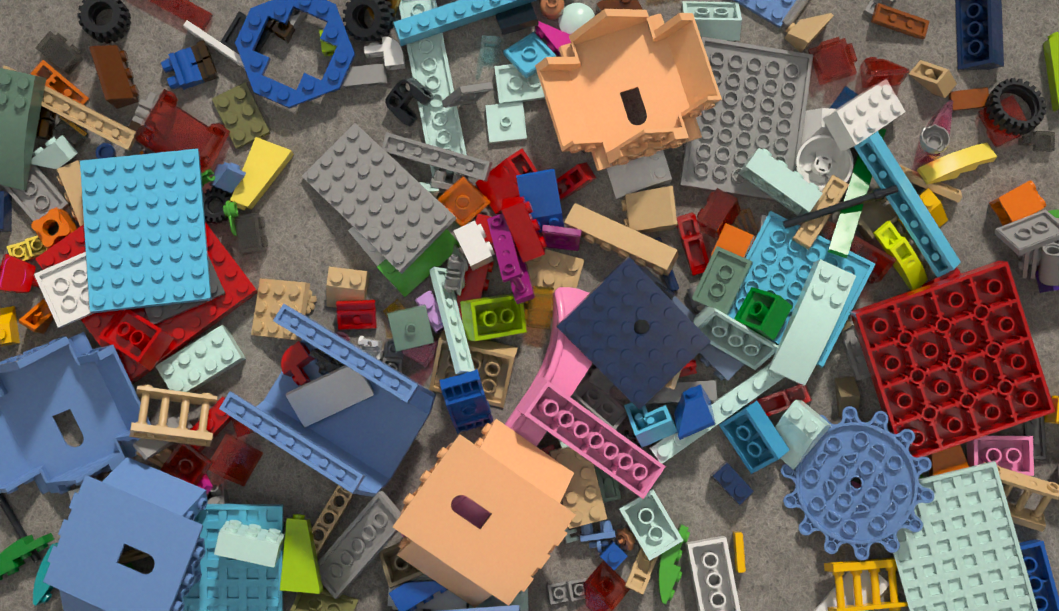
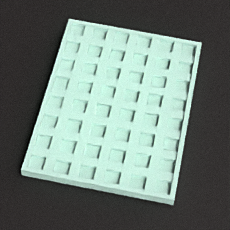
[893,461,1038,611]

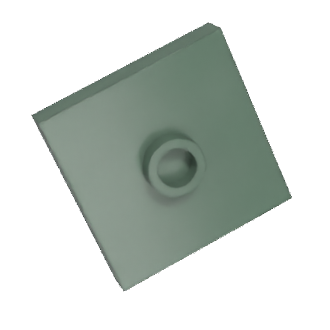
[387,304,434,352]

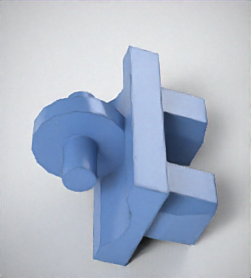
[580,519,616,553]

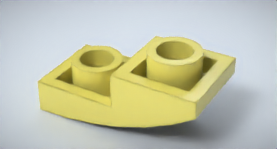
[7,236,47,261]

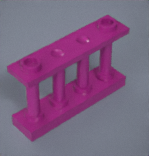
[487,213,535,304]

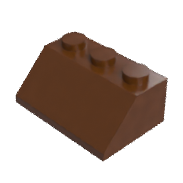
[89,45,139,109]

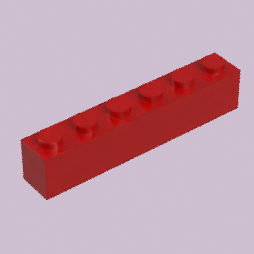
[457,213,496,323]

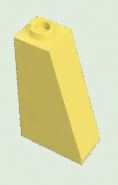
[230,137,294,211]

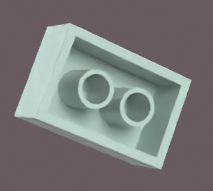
[214,520,285,568]

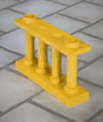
[824,557,908,611]

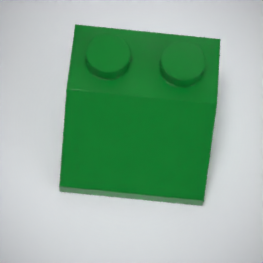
[734,287,793,340]

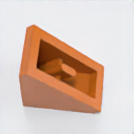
[18,299,53,334]

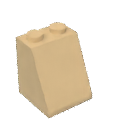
[621,186,677,233]

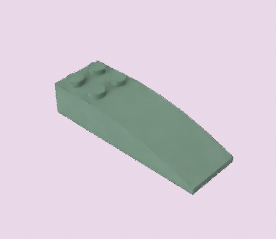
[0,68,46,190]

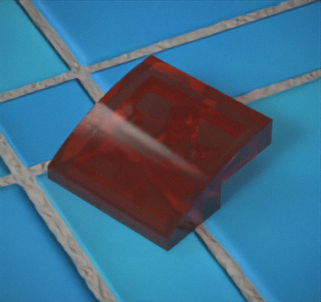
[977,95,1027,148]

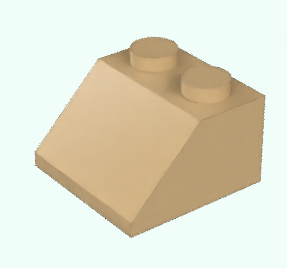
[326,267,370,308]

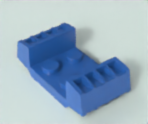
[439,369,494,434]

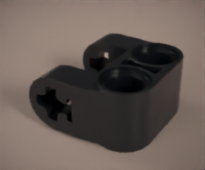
[385,77,434,127]

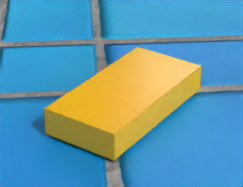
[733,531,746,573]

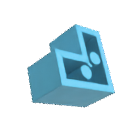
[624,402,677,447]

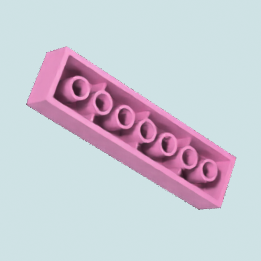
[516,376,666,499]

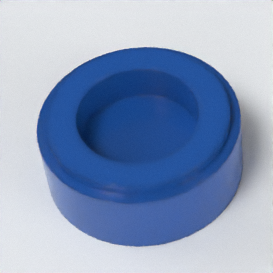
[96,143,116,159]

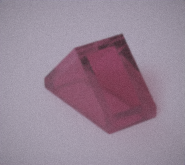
[401,339,439,367]

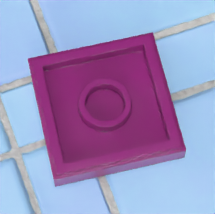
[542,225,582,251]

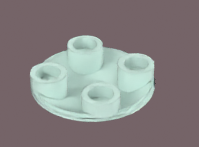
[559,3,595,34]

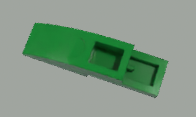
[0,533,54,581]

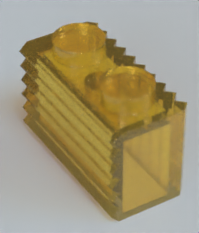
[524,285,554,329]

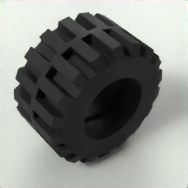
[77,0,131,44]
[343,0,395,41]

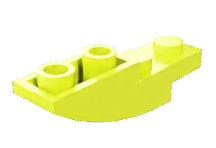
[873,221,928,291]

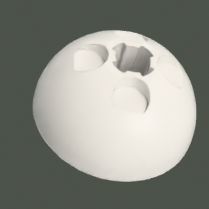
[796,135,853,192]

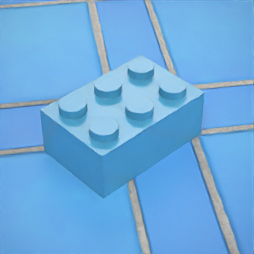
[719,401,789,474]

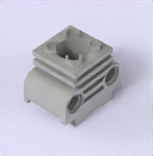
[1017,218,1059,286]

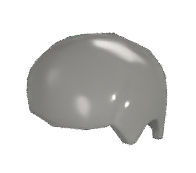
[919,124,950,154]

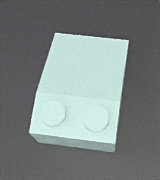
[775,400,831,470]
[618,488,683,561]

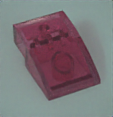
[914,100,953,163]

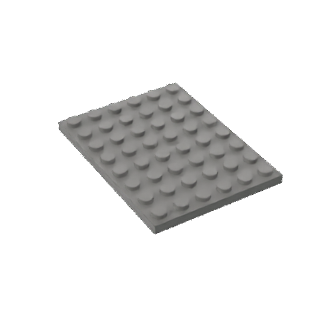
[679,37,813,201]

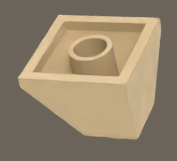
[785,13,834,53]

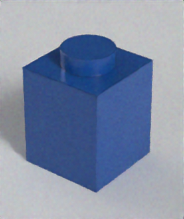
[599,540,628,570]

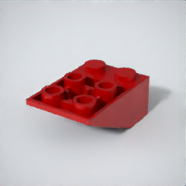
[475,148,538,214]

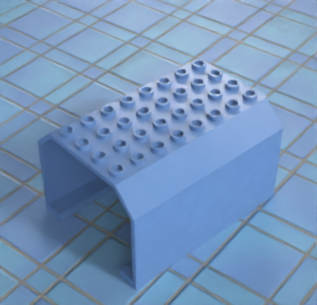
[219,304,436,497]

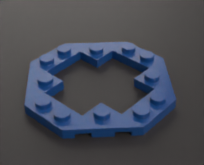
[235,0,355,109]

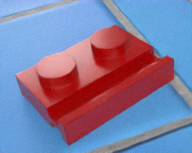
[336,300,377,330]

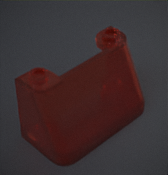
[134,89,230,173]

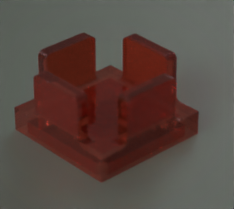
[808,37,857,86]

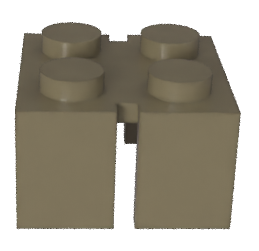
[856,185,899,242]

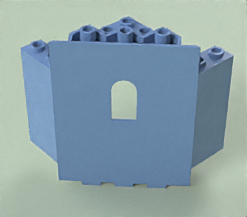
[0,332,151,494]
[43,457,208,611]

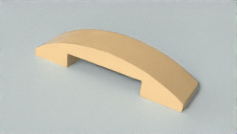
[625,547,658,595]

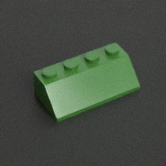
[377,229,461,297]

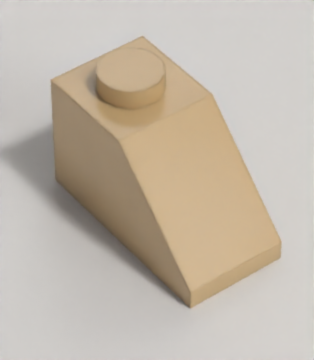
[909,60,957,98]

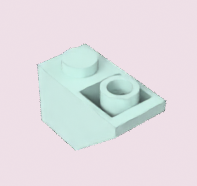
[31,135,78,169]

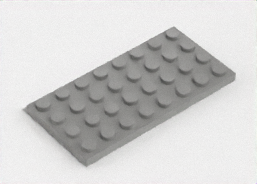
[302,123,457,274]

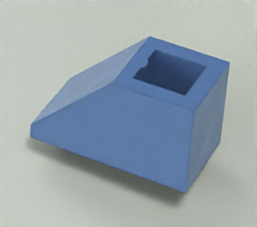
[209,162,246,193]

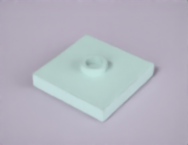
[485,101,527,144]

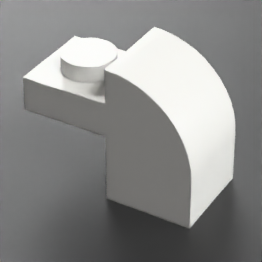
[364,37,405,71]

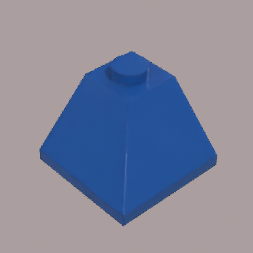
[674,384,716,440]

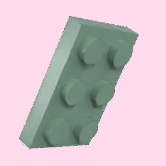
[692,246,753,315]

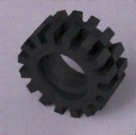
[203,188,232,224]

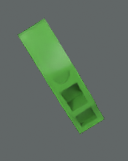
[658,524,690,604]

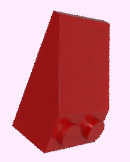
[98,309,174,371]

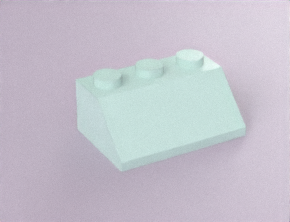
[682,1,742,41]

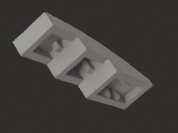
[646,381,718,404]

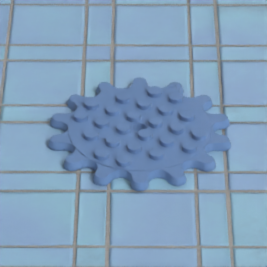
[781,406,935,561]

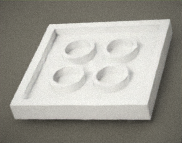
[34,252,94,328]

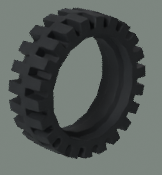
[985,78,1046,136]

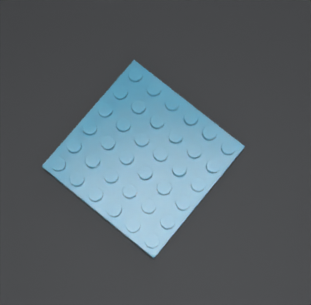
[728,211,875,368]

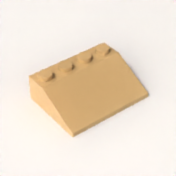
[429,330,518,408]

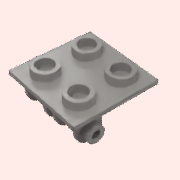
[444,244,468,296]

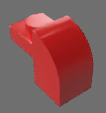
[281,341,315,386]

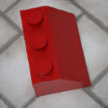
[501,196,547,263]

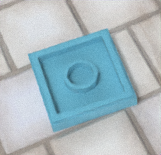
[503,32,556,79]

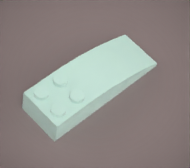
[768,259,856,386]

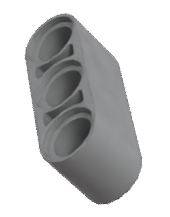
[337,64,388,91]

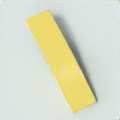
[917,143,997,185]

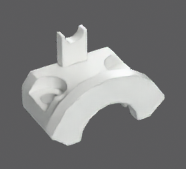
[358,336,384,360]

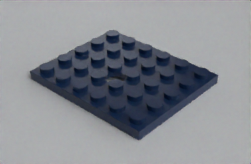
[556,256,711,410]

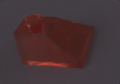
[860,57,909,88]
[160,443,213,486]
[583,560,630,611]

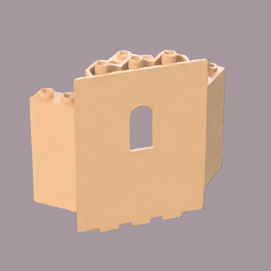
[535,9,722,171]
[393,419,576,608]

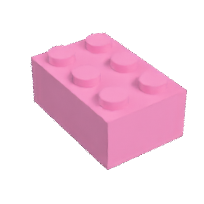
[967,436,1034,476]

